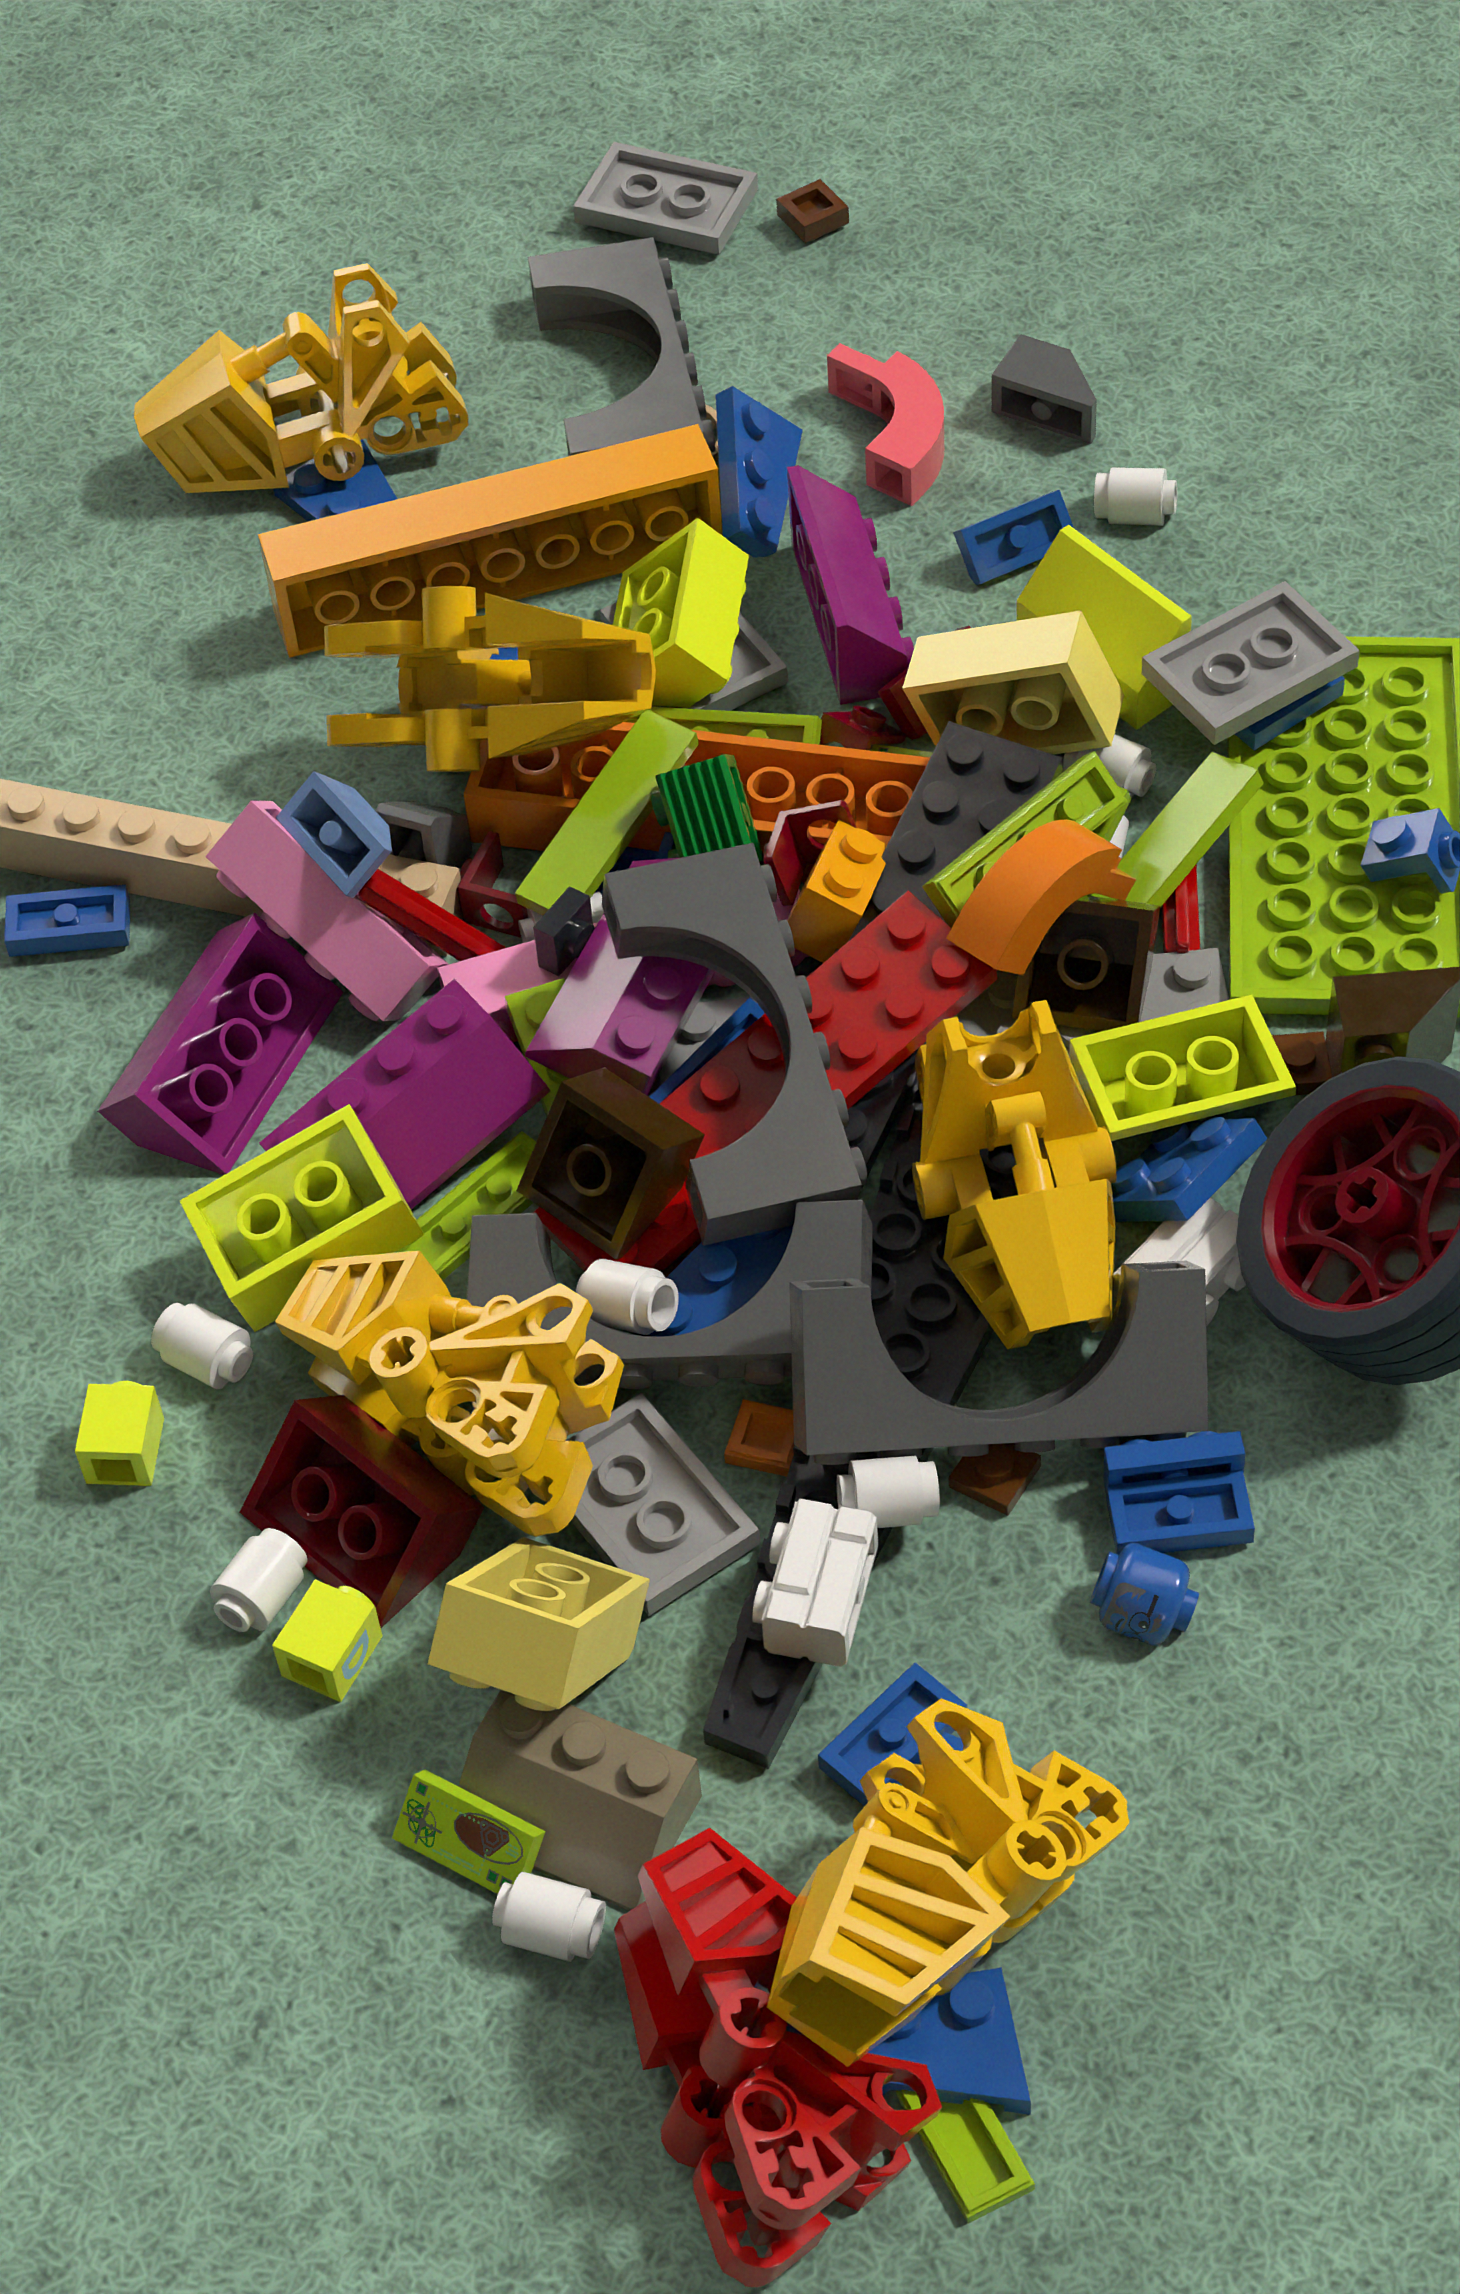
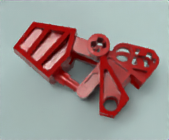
[614,1828,942,2287]

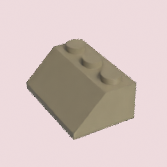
[458,1690,702,1911]

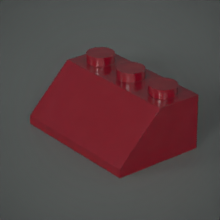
[239,1395,485,1628]

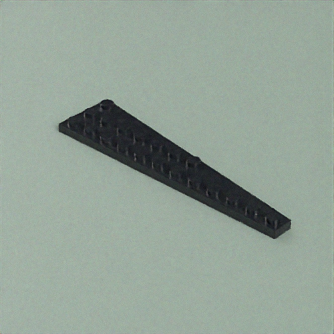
[703,1077,1018,1769]

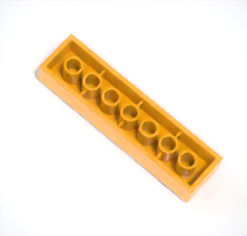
[258,424,723,658]

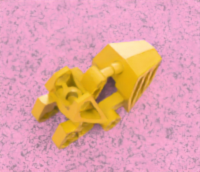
[134,263,468,493]
[324,586,656,772]
[912,1000,1117,1350]
[275,1251,624,1537]
[767,1698,1130,2067]

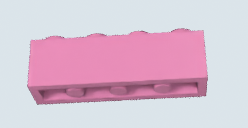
[205,801,448,1022]

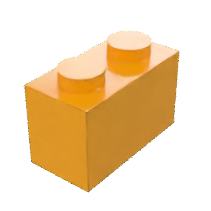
[787,819,887,963]

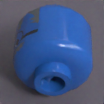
[1090,1543,1199,1646]

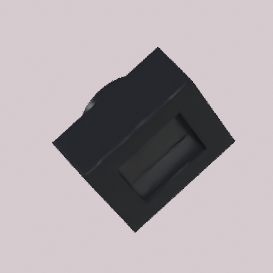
[533,886,595,977]

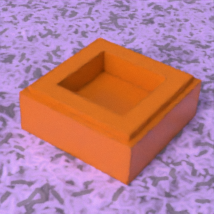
[724,1399,794,1477]

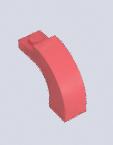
[827,343,944,506]

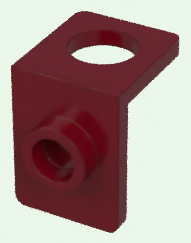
[819,706,907,750]
[763,800,856,906]
[458,831,528,938]

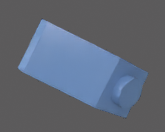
[276,771,392,898]

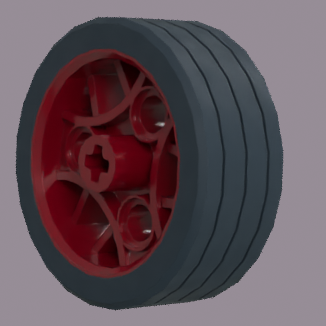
[1236,1057,1460,1385]

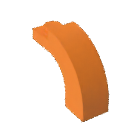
[946,819,1136,975]

